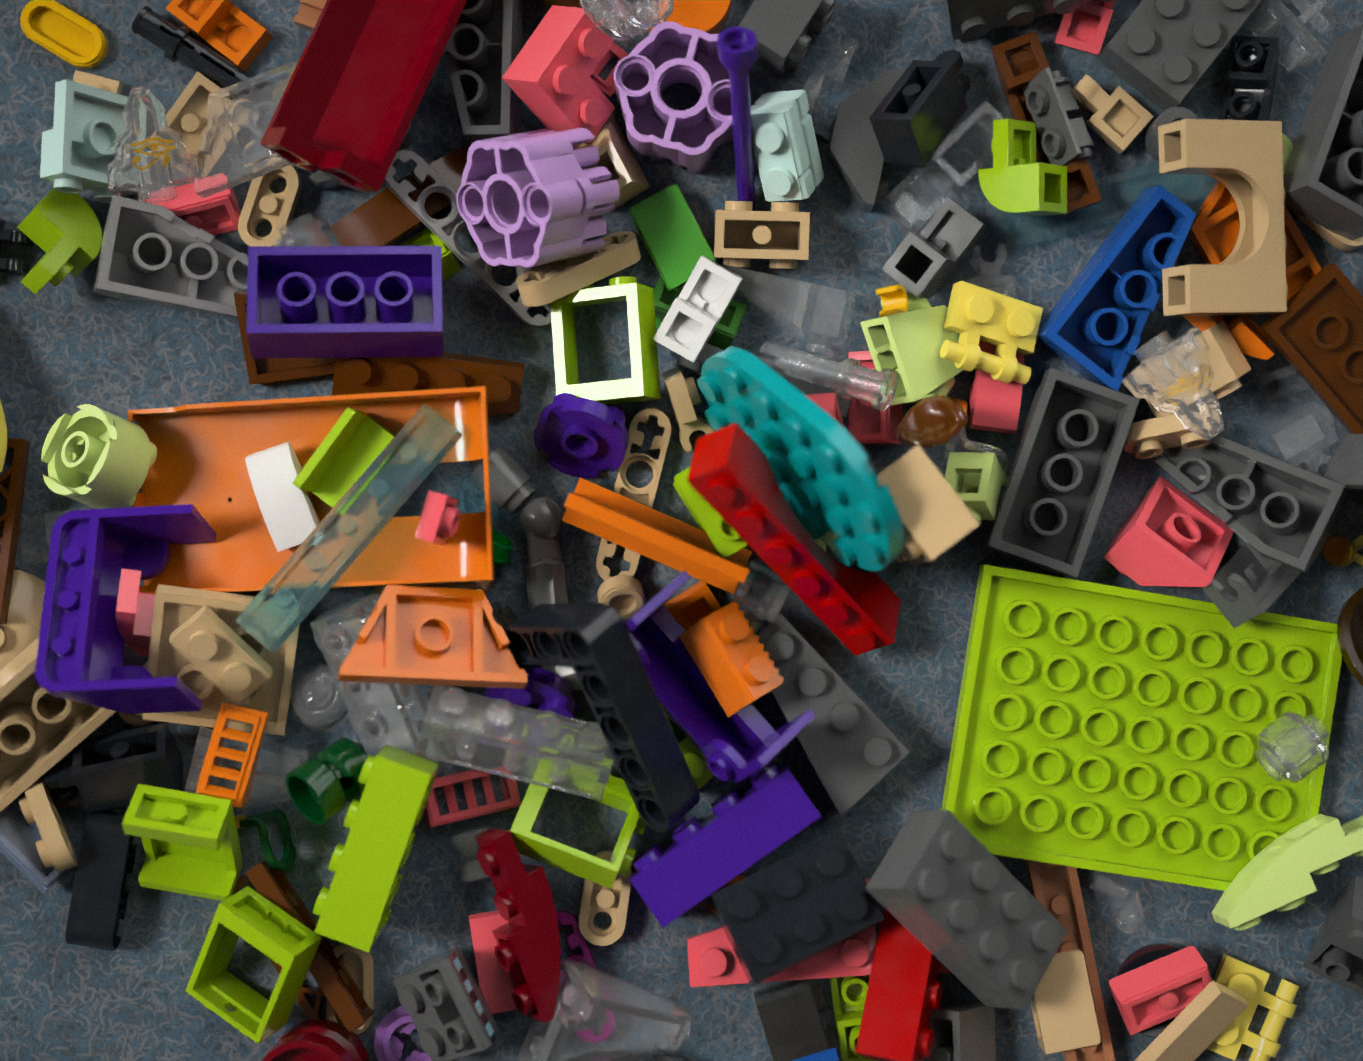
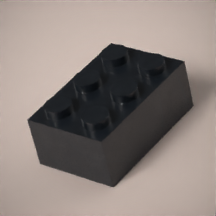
[710,832,885,987]

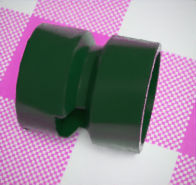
[285,737,367,825]

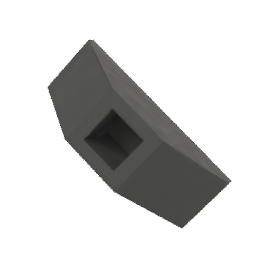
[827,68,904,213]

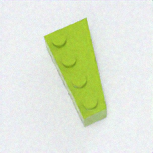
[313,744,440,953]

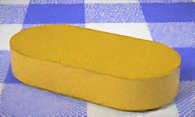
[20,0,108,69]

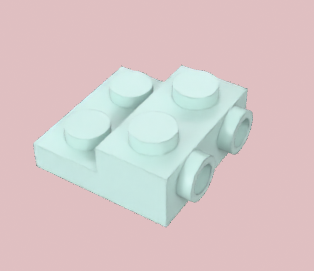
[40,79,145,203]

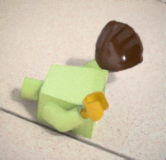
[860,284,968,448]

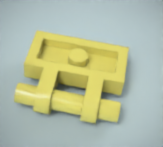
[940,281,1043,384]
[1206,954,1300,1061]

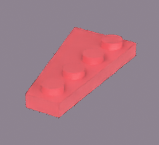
[687,878,876,987]

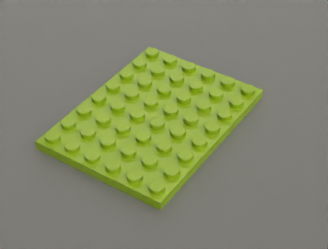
[941,564,1342,904]

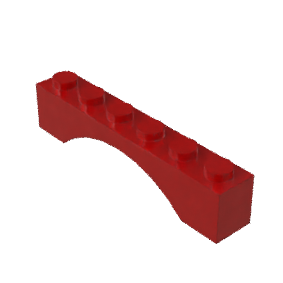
[687,422,901,656]

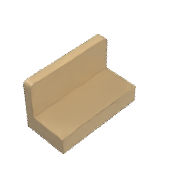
[1030,949,1101,1054]

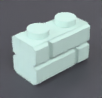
[751,89,824,202]

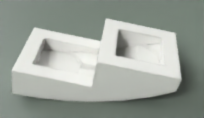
[653,255,744,363]
[245,441,324,552]

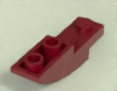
[475,828,560,1023]

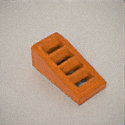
[195,702,270,808]

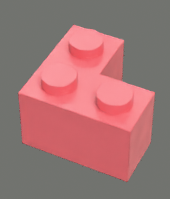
[502,5,615,144]

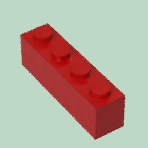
[856,907,943,1061]

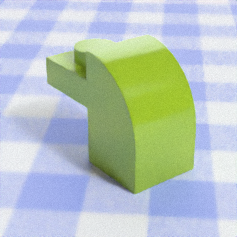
[978,119,1067,216]
[17,187,102,294]

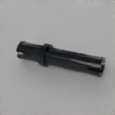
[131,6,264,108]

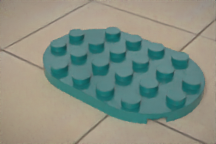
[697,347,905,571]

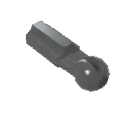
[518,497,568,611]

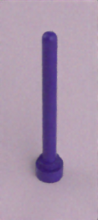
[717,27,758,211]

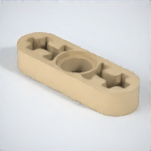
[516,231,641,307]

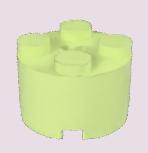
[41,404,157,509]

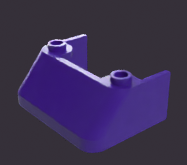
[35,504,216,714]
[625,570,815,782]

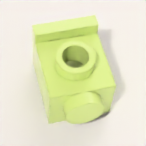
[944,452,1006,528]

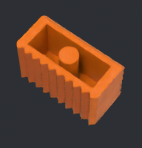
[679,602,784,717]

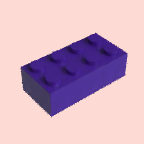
[246,246,443,358]
[630,762,821,928]

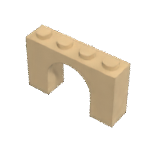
[1158,119,1288,316]

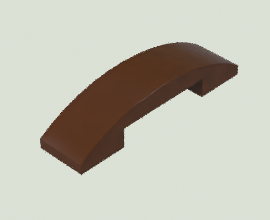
[991,31,1102,218]
[316,144,471,246]

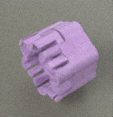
[614,21,733,174]
[456,127,620,268]

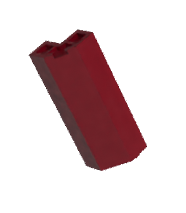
[259,0,467,191]

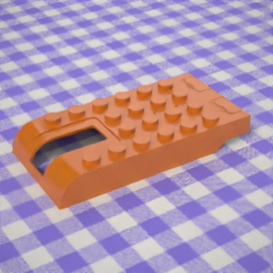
[128,386,494,594]

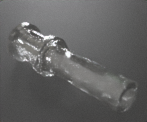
[758,340,897,411]

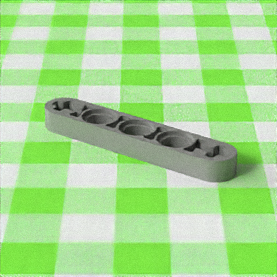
[383,150,551,327]

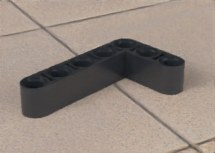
[504,603,700,832]

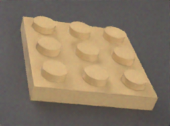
[142,584,302,736]

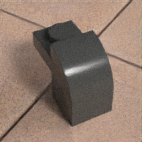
[882,197,987,299]

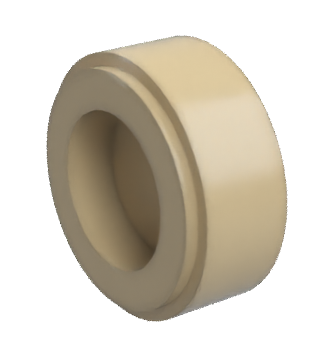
[597,575,645,621]

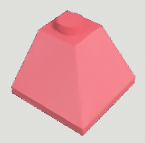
[1103,476,1234,587]

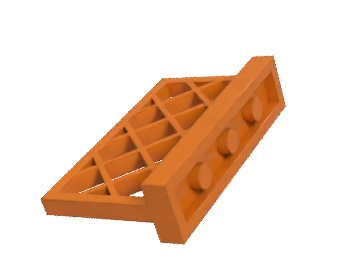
[561,477,752,594]

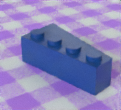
[1036,184,1197,391]

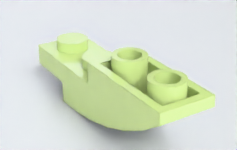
[1212,814,1363,930]

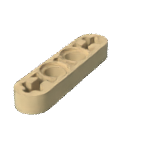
[596,408,671,581]

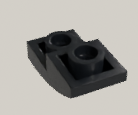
[1218,35,1280,121]

